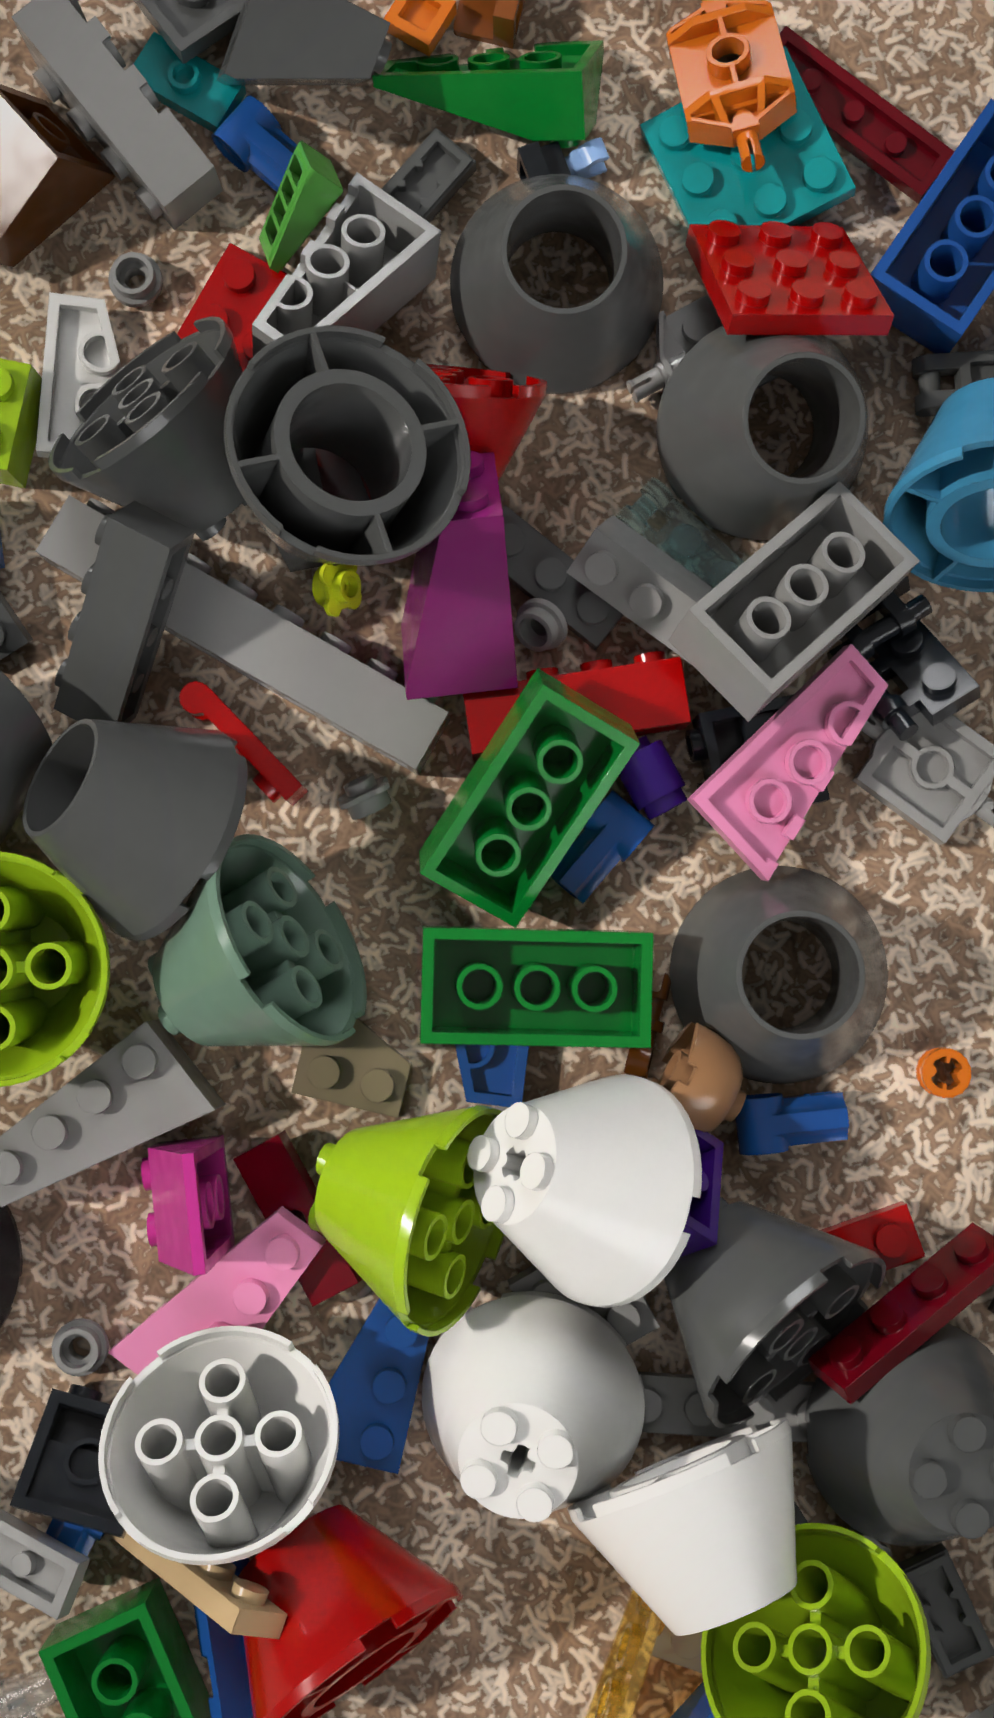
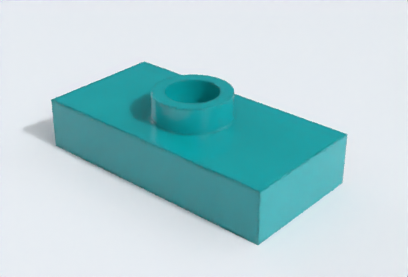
[134,32,247,132]

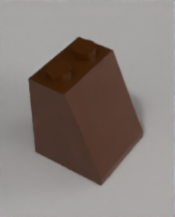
[0,84,115,267]

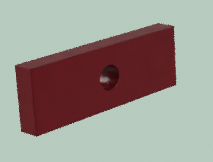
[233,1130,362,1307]

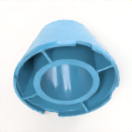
[883,377,994,592]

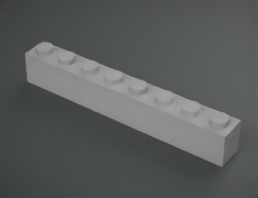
[36,495,450,775]

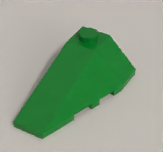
[372,40,604,148]

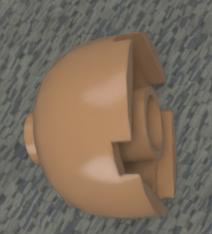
[651,1022,746,1132]

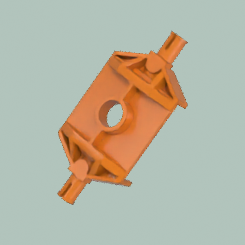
[666,0,797,172]

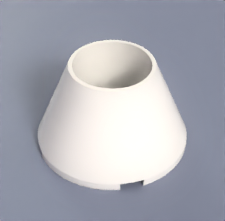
[567,1417,797,1636]

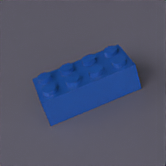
[871,99,994,353]

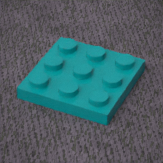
[640,46,856,229]

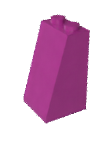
[401,451,518,700]

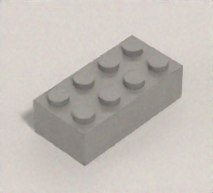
[668,481,920,722]

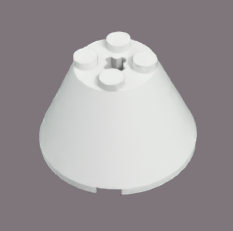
[467,1074,702,1308]
[422,1291,645,1523]
[98,1326,340,1565]

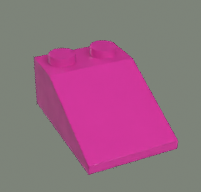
[141,1135,235,1276]

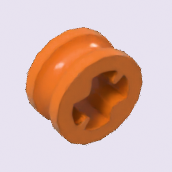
[916,1047,971,1098]

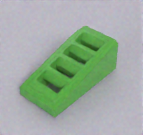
[259,141,344,273]

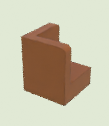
[453,0,525,49]

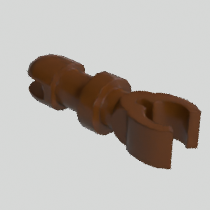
[624,970,671,1079]

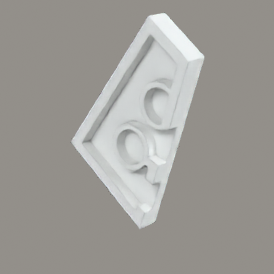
[36,292,121,458]

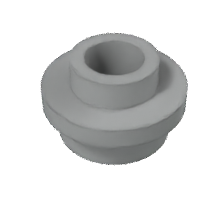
[108,252,163,308]
[514,598,568,652]
[52,1318,109,1377]

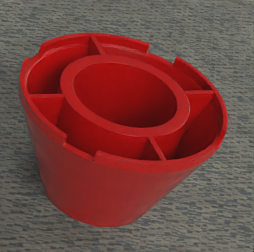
[238,1505,463,1718]

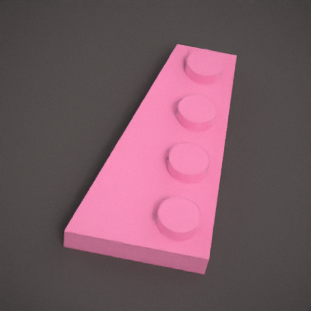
[687,644,888,881]
[108,1206,327,1375]

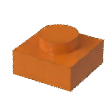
[384,0,457,57]

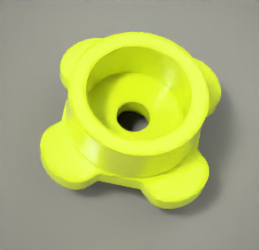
[312,563,362,617]

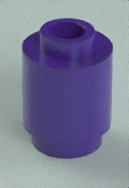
[619,735,687,821]

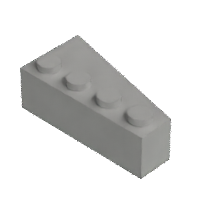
[12,0,223,230]
[252,172,441,357]
[0,1019,226,1207]

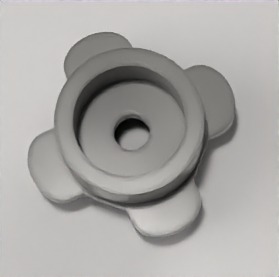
[338,773,391,820]

